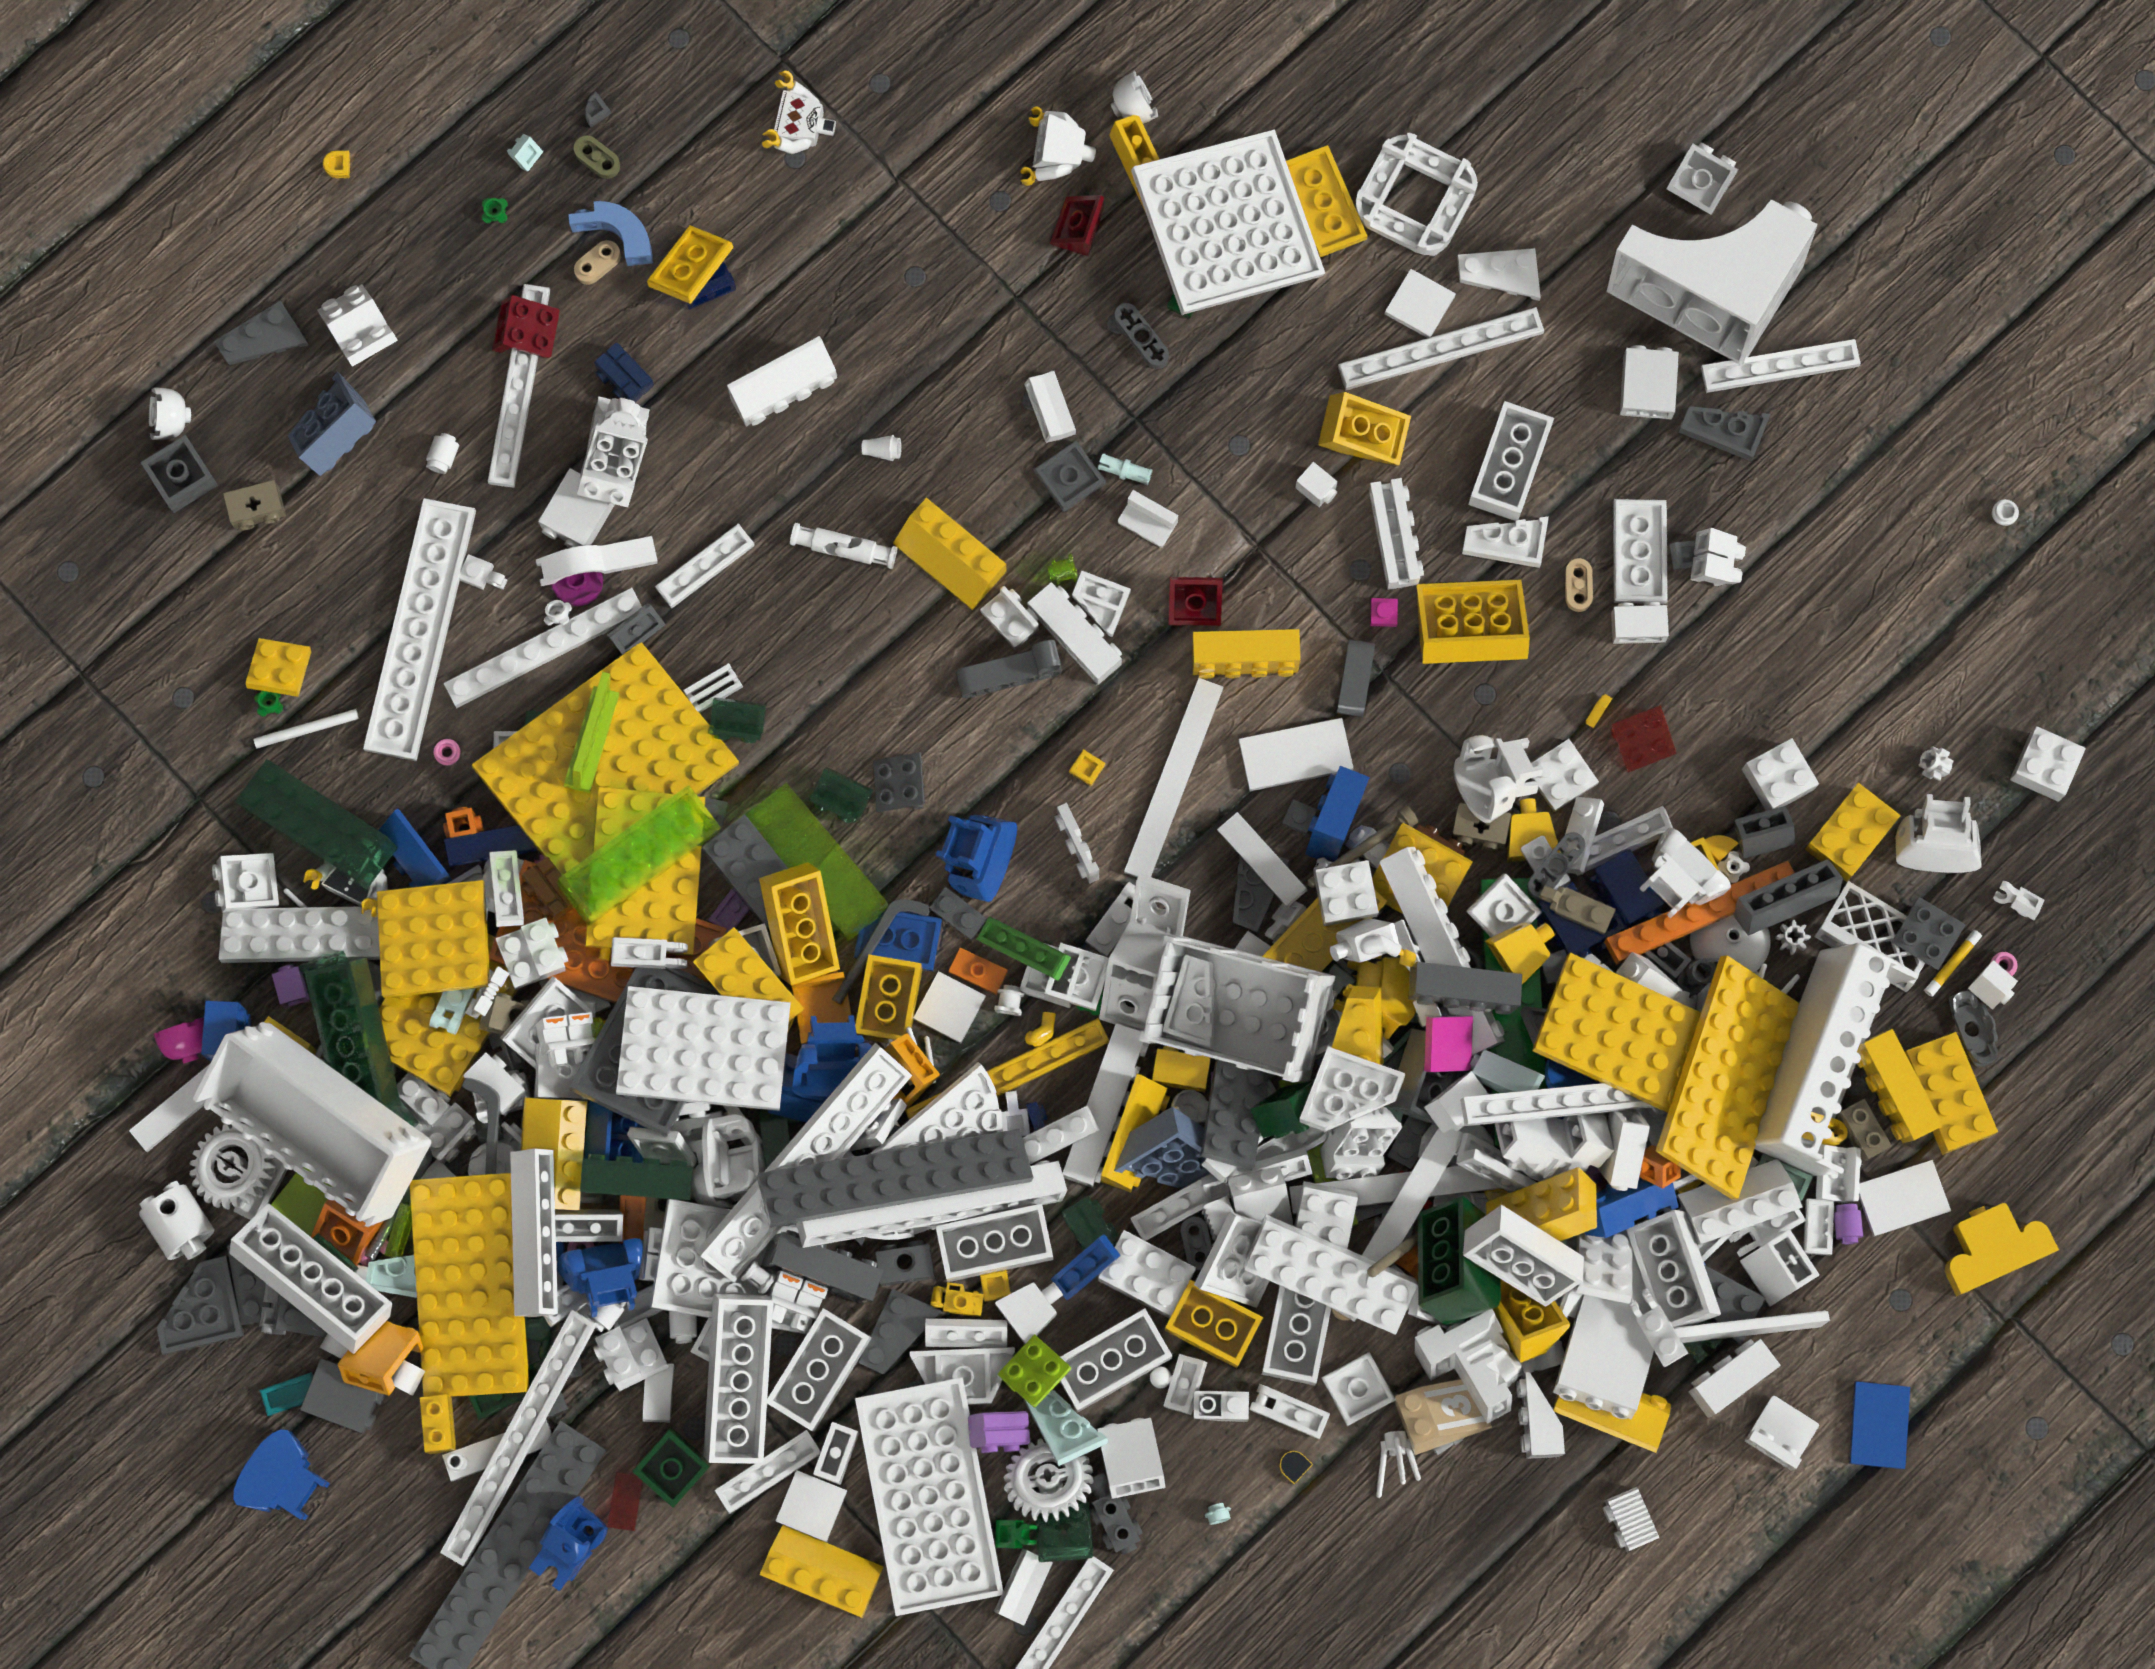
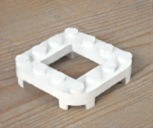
[1355,133,1478,256]

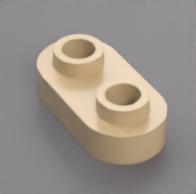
[574,240,621,285]
[1565,558,1593,612]

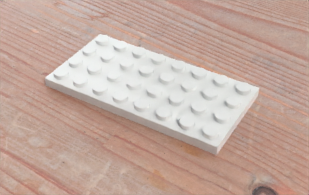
[855,1377,1004,1616]

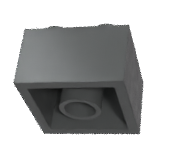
[140,435,218,513]

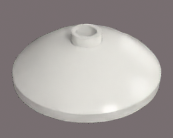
[1690,915,1770,973]

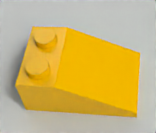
[1318,392,1411,466]

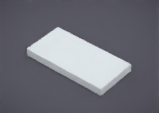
[1613,499,1667,604]
[1239,718,1354,791]

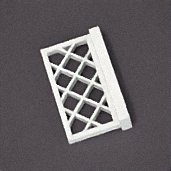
[1814,881,1925,993]

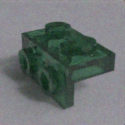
[708,697,767,743]
[808,767,874,823]

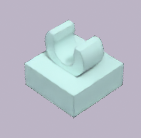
[507,134,543,171]

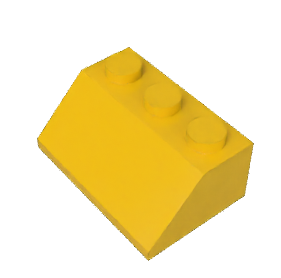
[1493,1279,1570,1363]

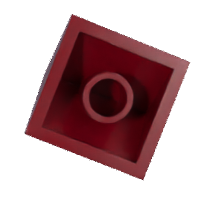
[1050,195,1104,256]
[1169,577,1223,626]

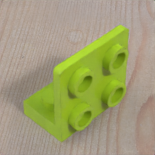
[997,1334,1071,1407]

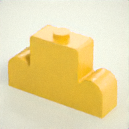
[1945,1203,2059,1297]

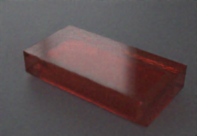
[607,1472,643,1531]

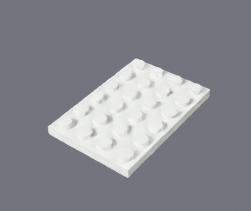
[616,986,790,1111]
[650,1199,812,1334]

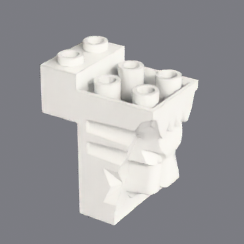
[577,397,650,507]
[1320,1106,1402,1180]
[1495,1112,1614,1182]
[1415,1309,1522,1424]

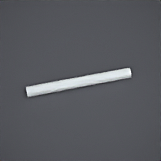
[254,709,359,748]

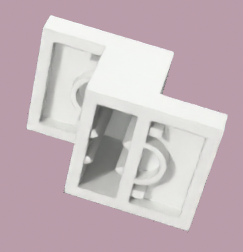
[317,284,398,367]
[1019,943,1109,1011]

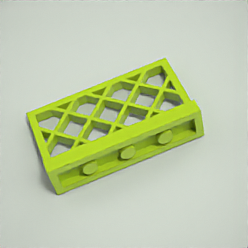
[564,672,619,793]

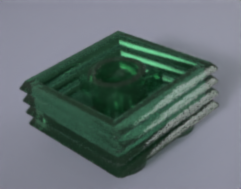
[1035,1502,1093,1562]

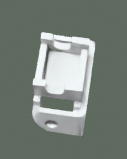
[1453,735,1543,823]
[1895,794,1981,873]
[1639,828,1731,918]
[702,1114,769,1202]

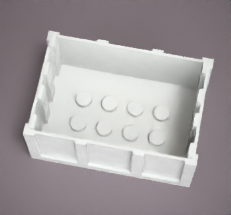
[1139,935,1335,1082]

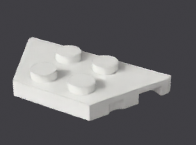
[910,1347,1015,1405]

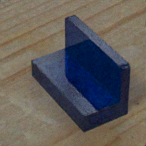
[686,262,736,310]

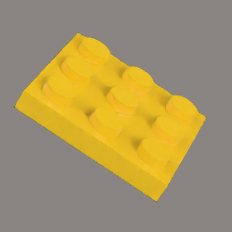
[1372,823,1473,914]

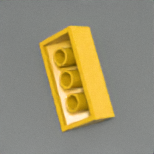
[893,497,1007,610]
[1101,1074,1170,1192]
[521,1097,587,1210]
[1553,1392,1671,1453]
[759,1525,884,1618]

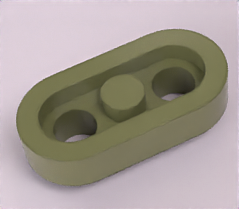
[574,136,620,179]

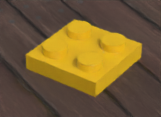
[246,638,311,697]

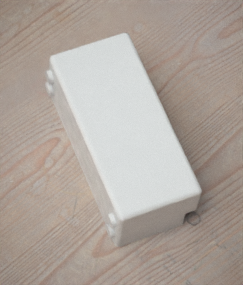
[1755,943,1919,1176]
[193,1022,431,1227]

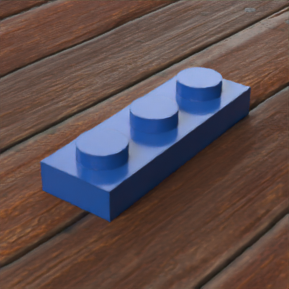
[1051,1234,1121,1300]

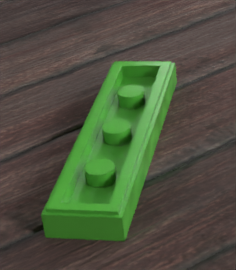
[976,916,1071,981]

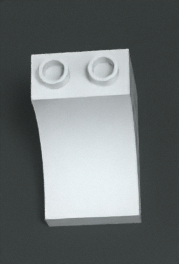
[1607,200,1818,366]

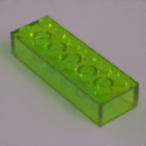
[746,783,888,942]
[556,785,721,927]

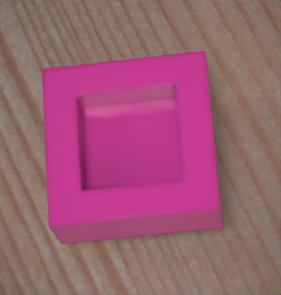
[1370,598,1398,627]

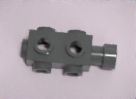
[1086,1472,1143,1555]

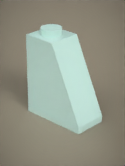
[1470,1049,1545,1093]

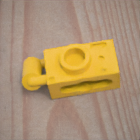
[931,1282,984,1317]

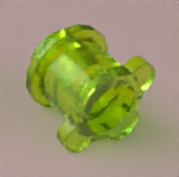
[1047,553,1078,585]

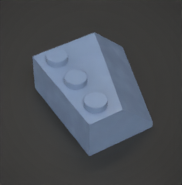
[288,371,376,476]
[1114,1107,1211,1189]

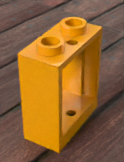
[884,1033,940,1110]

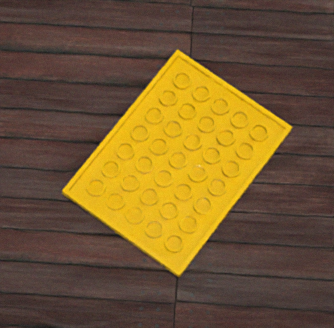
[472,642,739,887]

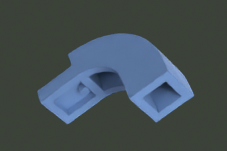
[569,201,653,266]

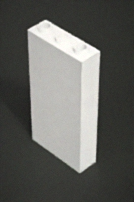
[1553,1249,1654,1419]

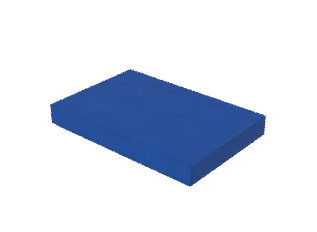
[854,905,942,972]
[1849,1382,1910,1469]

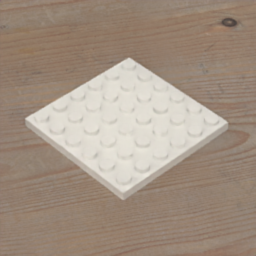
[1131,130,1325,315]

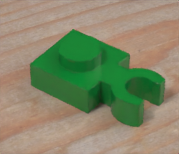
[995,1520,1037,1549]

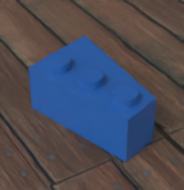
[1305,766,1370,862]
[1585,1177,1678,1238]

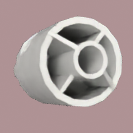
[139,1181,215,1260]

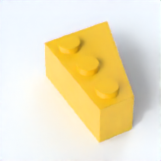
[1332,986,1384,1065]

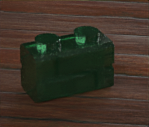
[1061,1196,1119,1251]

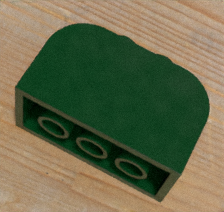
[1418,1196,1501,1325]

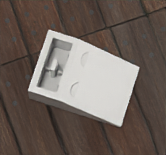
[1516,1372,1565,1459]

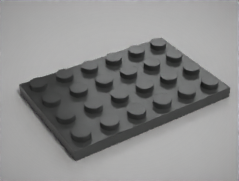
[569,967,720,1137]

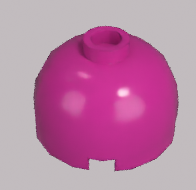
[153,1017,204,1064]

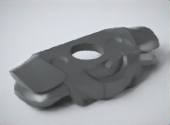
[1949,991,1998,1067]

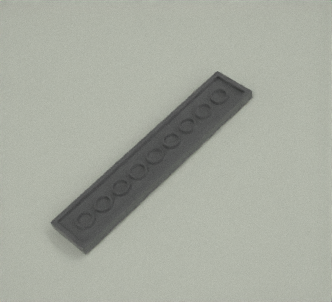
[757,1129,1034,1227]
[409,1421,606,1669]

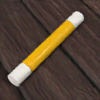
[1924,930,1982,997]

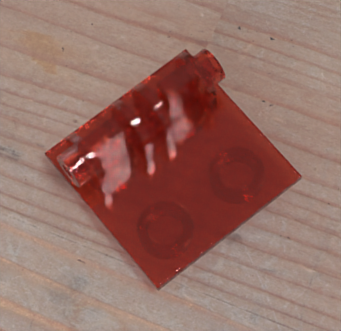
[1610,705,1677,773]

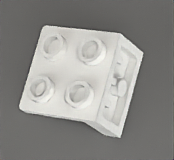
[1745,1396,1819,1471]

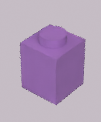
[272,965,310,1009]

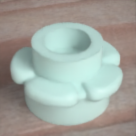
[1205,1503,1231,1525]

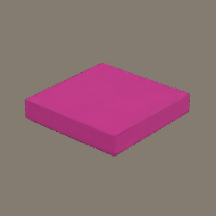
[1424,1015,1473,1072]

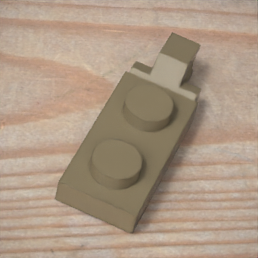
[1539,885,1615,935]

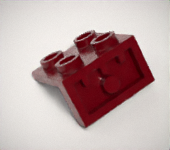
[492,295,560,359]

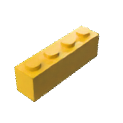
[1109,115,1160,213]

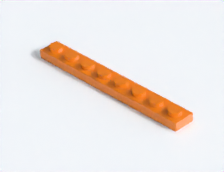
[1604,861,1795,965]

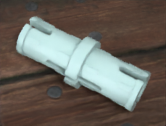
[1098,453,1153,485]

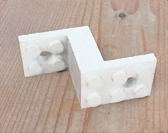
[1099,874,1191,1031]

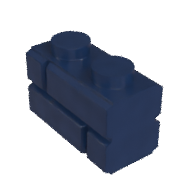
[594,343,654,402]

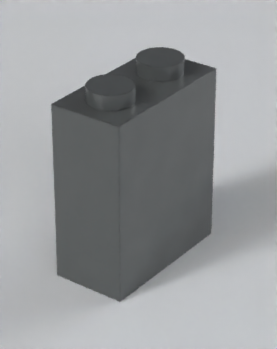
[300,1359,385,1434]

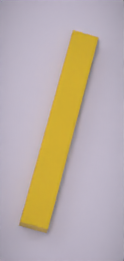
[905,1018,1109,1120]

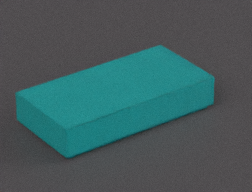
[259,1372,314,1416]

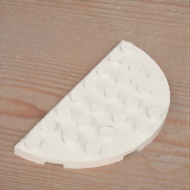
[866,1062,1002,1240]

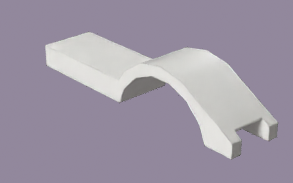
[536,536,657,586]

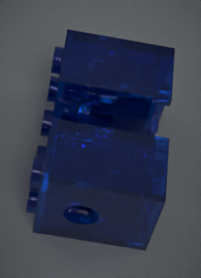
[1537,849,1664,958]

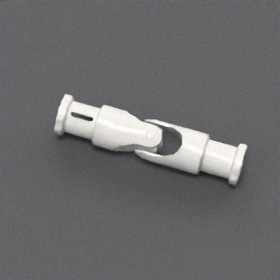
[790,523,897,569]

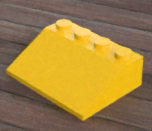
[1416,580,1530,664]

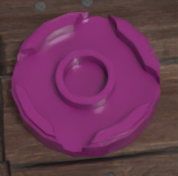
[551,572,604,607]

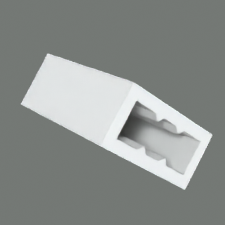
[1620,345,1679,419]
[538,468,615,548]
[1598,1110,1650,1191]
[1227,1166,1293,1226]
[1097,1418,1166,1499]

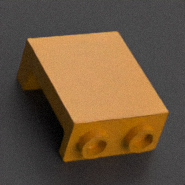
[791,970,851,1045]
[338,1321,423,1396]

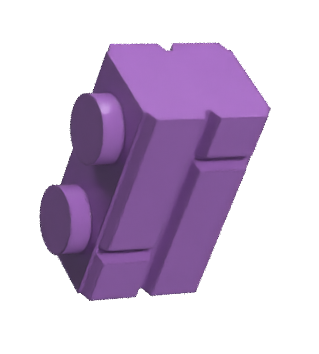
[968,1411,1030,1453]

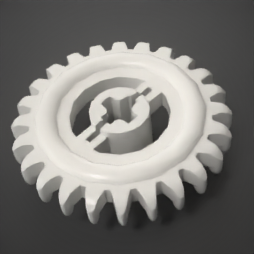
[189,1124,275,1210]
[1004,1439,1094,1522]

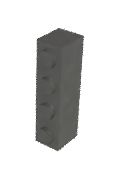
[1734,859,1843,936]
[1408,962,1522,1014]

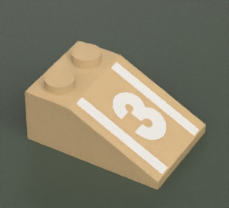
[1395,1379,1492,1455]

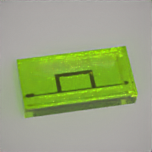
[384,1202,412,1258]

